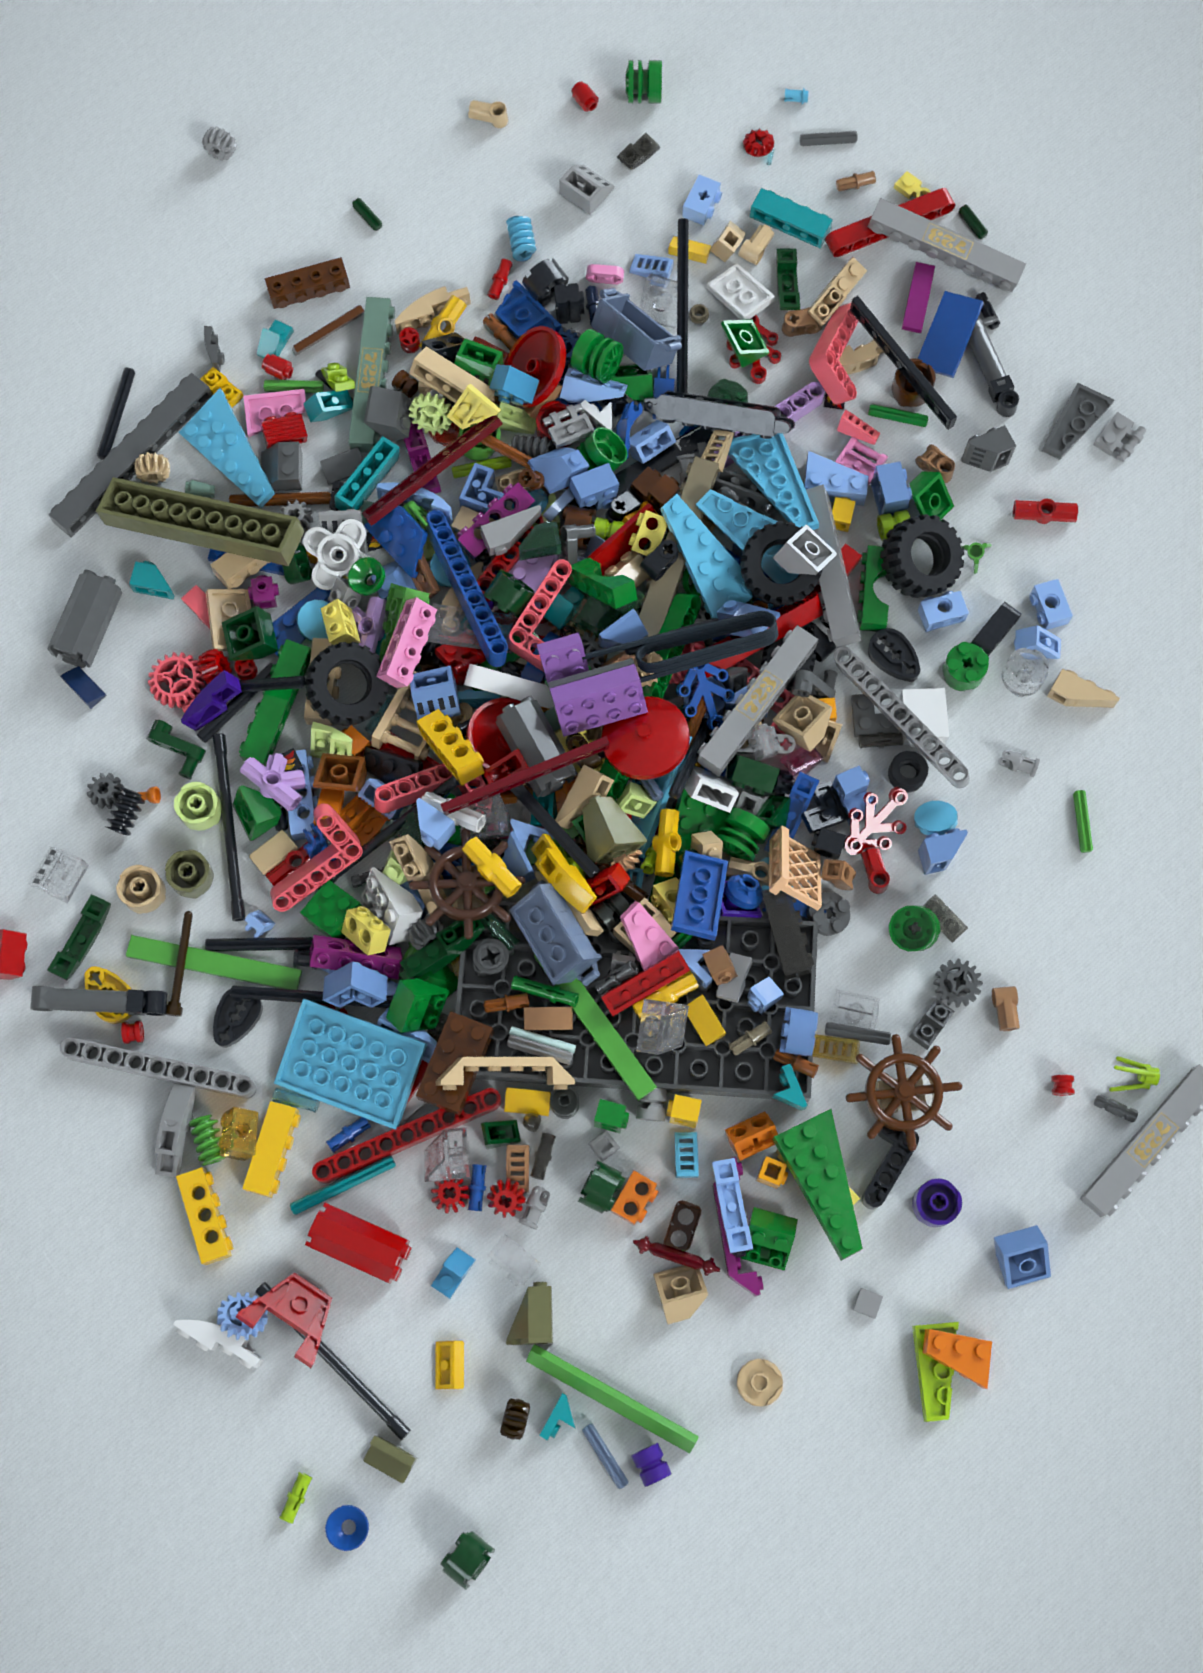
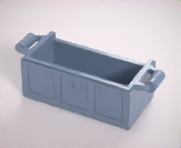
[591,288,682,371]
[509,880,602,986]

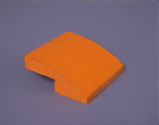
[338,793,390,846]

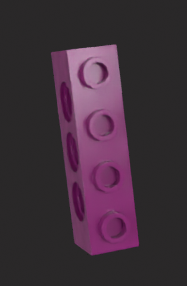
[457,482,535,560]
[309,934,402,979]

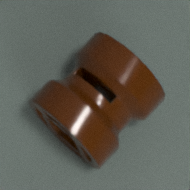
[391,370,419,398]

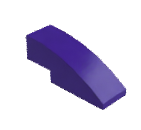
[181,670,242,731]

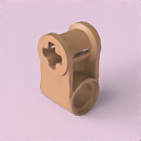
[782,307,822,337]
[915,444,955,483]

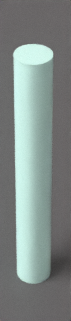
[509,1026,576,1054]

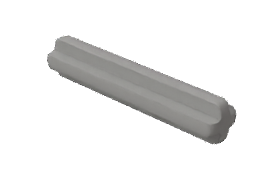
[507,1035,573,1065]

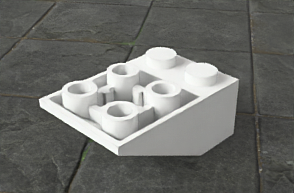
[362,867,423,945]

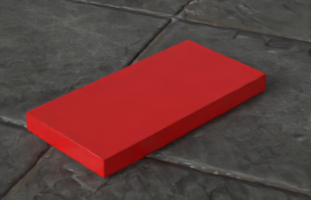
[588,503,665,576]

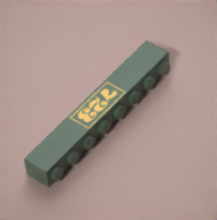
[348,297,395,453]

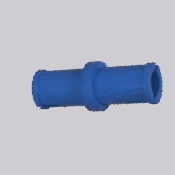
[326,1117,371,1153]
[468,1164,486,1211]

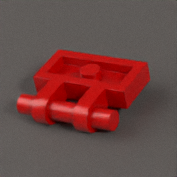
[435,631,486,675]

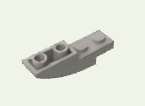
[154,1084,196,1178]

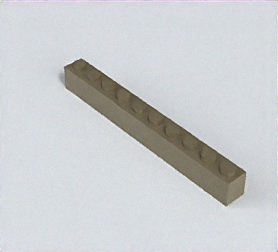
[634,456,719,656]

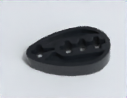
[868,628,920,682]
[213,989,263,1048]

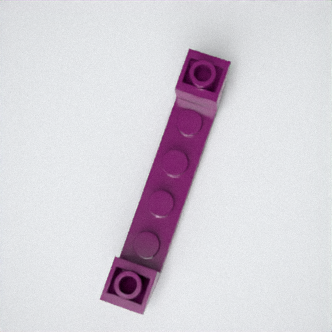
[712,1157,764,1297]

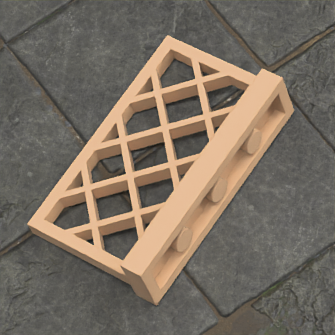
[769,826,822,911]

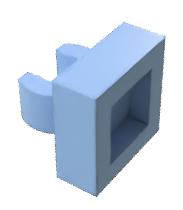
[245,910,275,938]

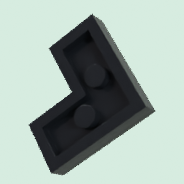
[801,780,849,834]

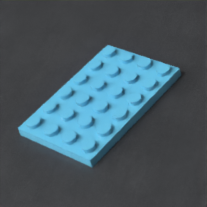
[274,999,427,1130]

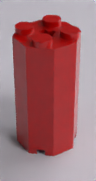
[305,1203,412,1284]

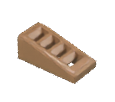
[506,1145,530,1193]

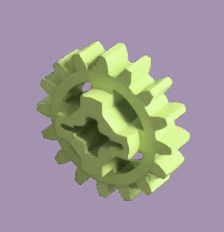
[409,392,452,435]

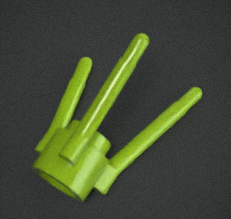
[1109,1056,1160,1092]

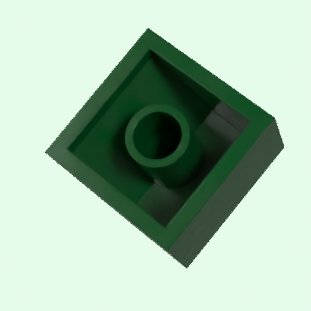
[221,606,279,661]
[727,754,780,795]

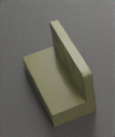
[363,1435,417,1483]

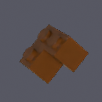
[630,466,680,516]

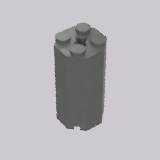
[47,569,122,668]
[495,696,578,797]

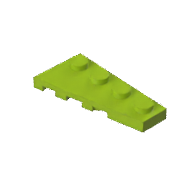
[912,1322,959,1422]

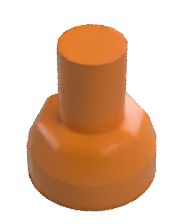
[138,786,161,804]

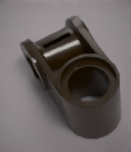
[566,733,603,769]

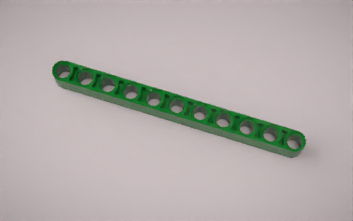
[600,593,701,799]

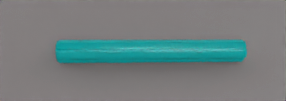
[290,1155,396,1215]

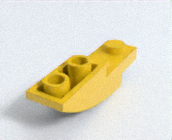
[531,834,597,913]

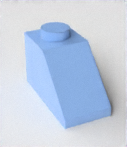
[1014,625,1061,659]
[416,798,456,850]

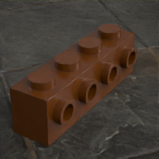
[264,257,350,309]

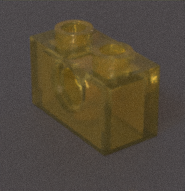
[219,1107,258,1161]

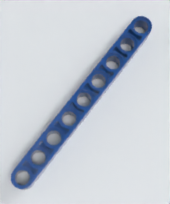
[425,510,508,667]

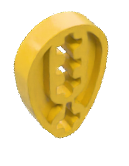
[85,966,132,1024]

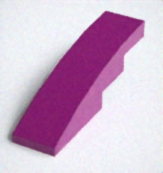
[901,262,935,333]
[403,421,442,494]

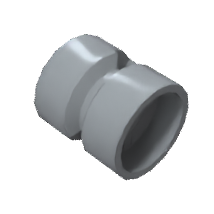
[636,1088,667,1122]

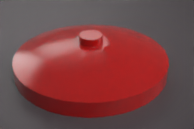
[505,326,566,408]
[602,696,690,780]
[466,698,521,770]

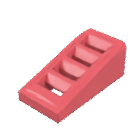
[837,410,880,445]

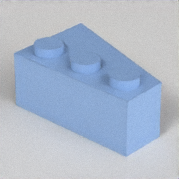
[804,451,869,506]

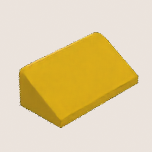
[668,236,712,264]
[683,994,726,1046]
[504,1087,551,1116]
[435,1341,464,1389]

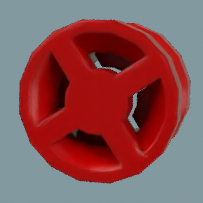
[399,327,420,353]
[234,660,258,680]
[121,1020,144,1044]
[1051,1075,1075,1096]

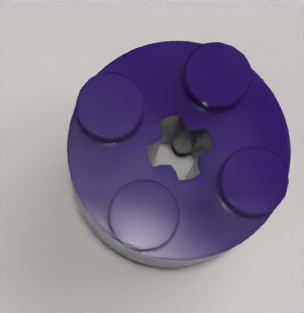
[912,1178,962,1227]

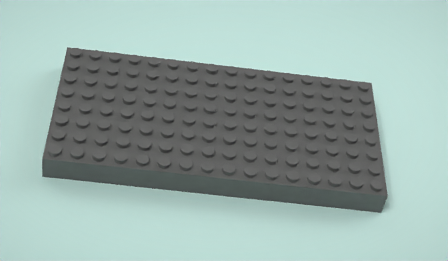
[455,901,818,1102]

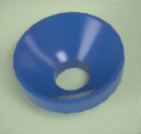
[724,874,764,910]
[325,1505,369,1551]

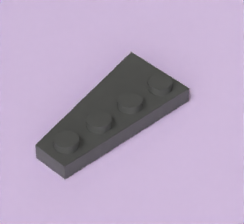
[1042,383,1114,460]

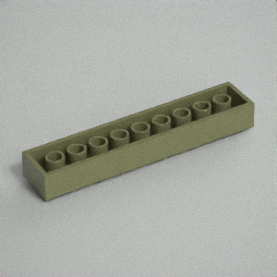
[96,477,305,566]

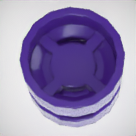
[631,1443,672,1487]

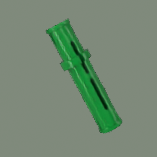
[511,975,579,1007]

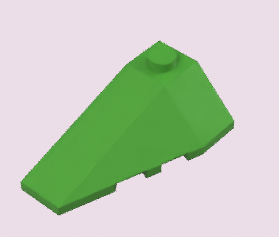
[379,583,430,663]

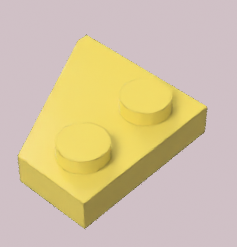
[447,384,501,430]

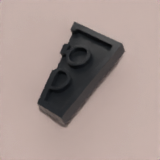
[364,746,424,805]

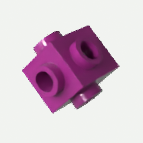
[248,575,279,609]

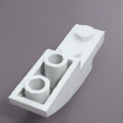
[173,1320,263,1369]

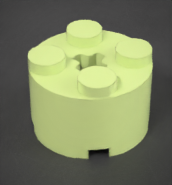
[174,782,222,831]

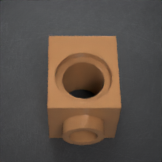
[702,945,738,986]

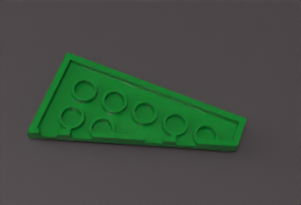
[648,789,735,910]
[772,1109,863,1261]

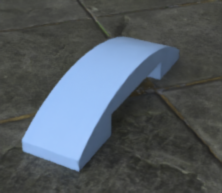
[376,483,453,525]
[712,1158,753,1253]

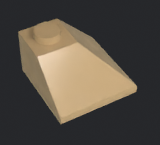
[773,695,832,752]
[653,1265,708,1325]

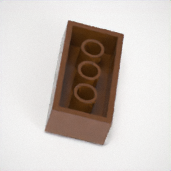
[416,1011,494,1116]

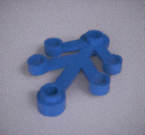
[676,663,735,731]

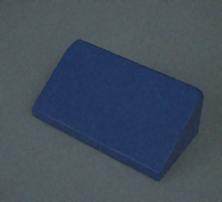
[60,666,107,709]

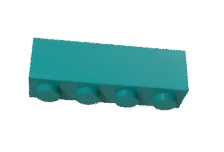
[750,188,833,249]
[335,436,400,511]

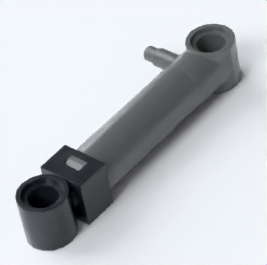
[969,314,1019,417]
[30,986,168,1016]

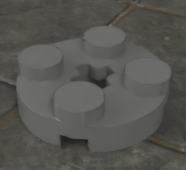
[806,891,850,936]

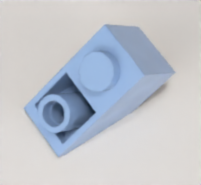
[747,977,784,1015]

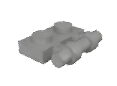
[542,403,594,449]
[1093,412,1146,462]

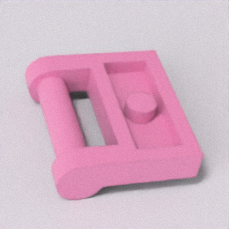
[835,437,888,486]

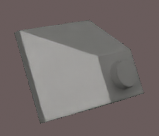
[773,524,837,575]

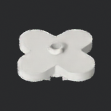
[303,519,373,590]

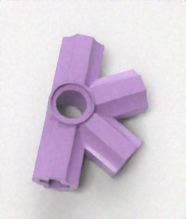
[352,597,386,654]
[240,753,305,811]

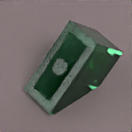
[518,521,561,561]

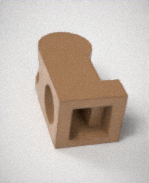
[821,859,856,890]

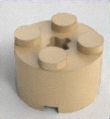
[116,865,166,914]

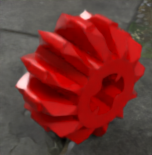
[197,648,232,684]
[431,1174,470,1214]
[487,1178,526,1218]

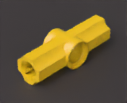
[419,295,467,349]
[652,808,682,877]
[462,837,522,898]
[632,971,699,1019]

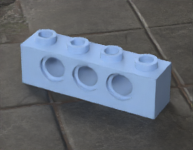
[280,749,318,841]

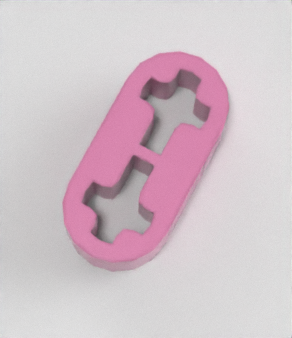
[586,264,624,284]

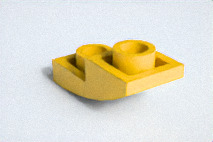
[200,367,244,408]

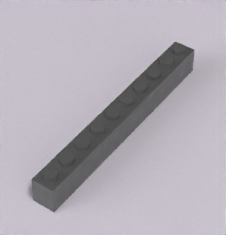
[48,372,213,538]

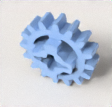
[217,1292,268,1340]

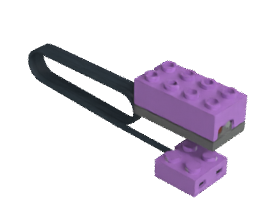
[537,611,778,737]

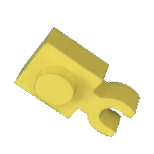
[894,171,931,199]

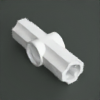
[421,792,486,833]

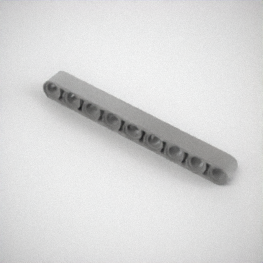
[833,646,970,789]
[60,1037,256,1099]

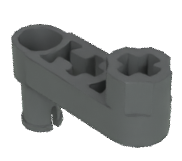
[556,524,596,584]
[792,670,838,699]

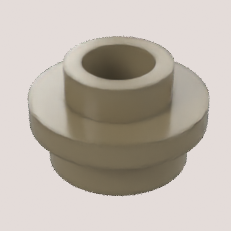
[689,304,709,324]

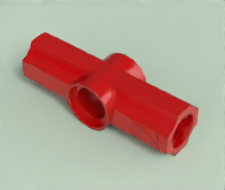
[1013,498,1078,524]
[265,836,315,886]

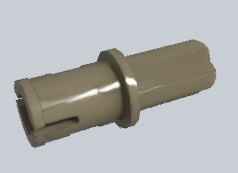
[729,1021,773,1055]

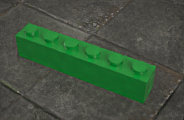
[239,639,311,767]

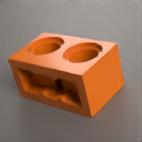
[725,1111,778,1161]
[611,1171,659,1226]

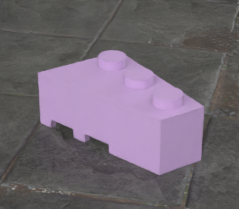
[509,531,560,609]

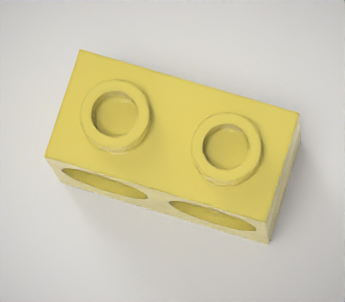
[629,510,667,556]
[320,599,361,645]
[341,906,391,955]

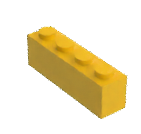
[242,1101,301,1198]

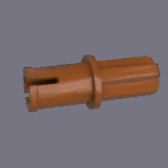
[483,993,529,1013]
[774,1049,819,1079]

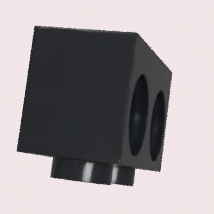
[422,332,464,364]

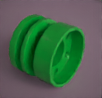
[625,60,662,104]
[571,329,624,383]
[576,427,628,471]
[716,808,771,862]
[889,905,940,952]

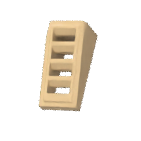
[701,430,734,472]

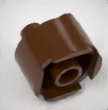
[892,359,936,407]
[558,505,596,551]

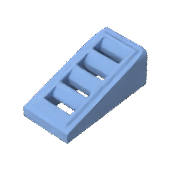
[630,254,674,283]

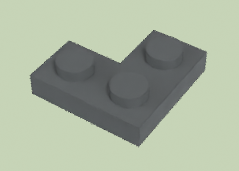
[851,694,898,737]

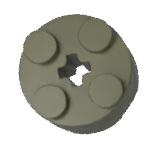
[165,850,214,899]

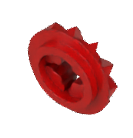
[743,128,774,157]

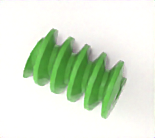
[188,1115,228,1166]

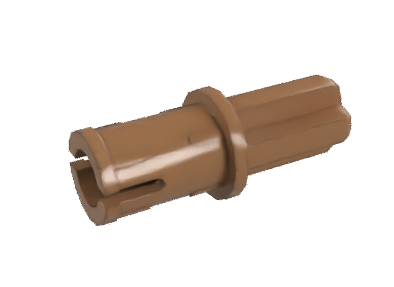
[836,171,876,191]

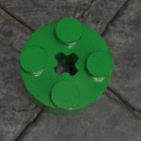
[942,642,989,691]

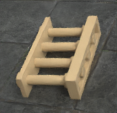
[372,671,430,761]

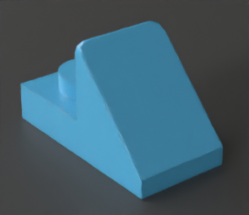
[431,1247,476,1299]

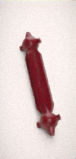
[633,1236,720,1276]

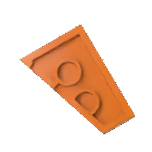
[923,1329,992,1389]

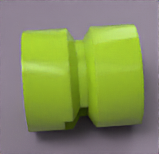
[877,510,911,542]
[594,517,625,541]

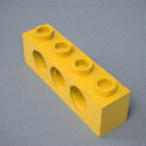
[416,709,484,786]
[176,1167,234,1265]

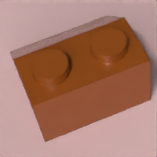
[313,753,367,792]

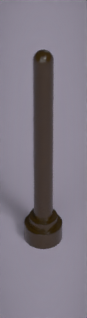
[166,911,193,1017]

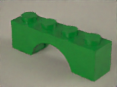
[857,545,889,632]
[568,558,638,609]

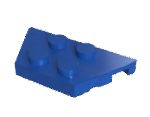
[495,280,562,339]
[364,506,428,578]

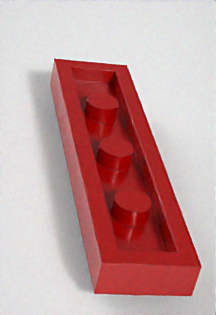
[601,950,690,1016]

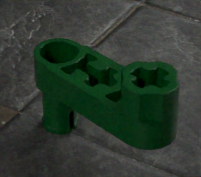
[146,719,206,780]

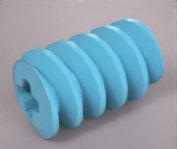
[506,216,537,262]

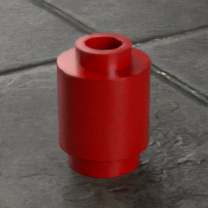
[571,81,599,112]
[262,354,294,380]

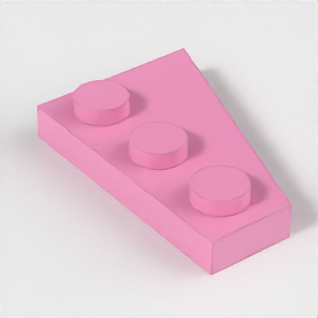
[243,389,306,437]
[620,901,679,970]

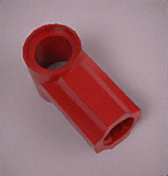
[861,848,890,894]

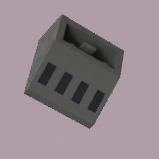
[961,425,1017,472]

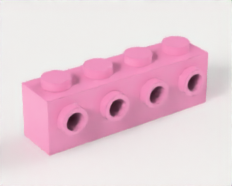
[376,597,437,688]

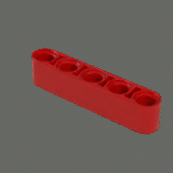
[477,515,544,602]

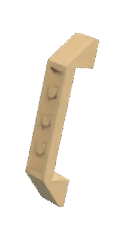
[436,1057,575,1090]

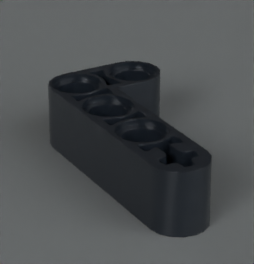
[862,1117,919,1209]

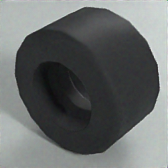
[888,751,929,793]

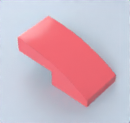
[181,585,210,629]

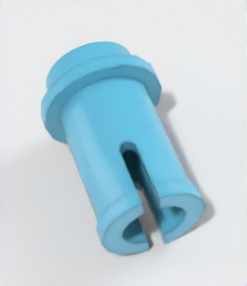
[784,88,809,105]

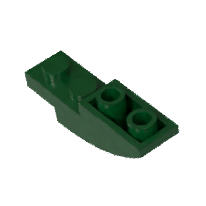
[400,920,485,979]

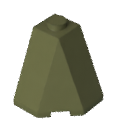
[582,796,647,865]
[506,1282,553,1345]

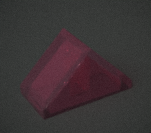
[780,747,824,778]

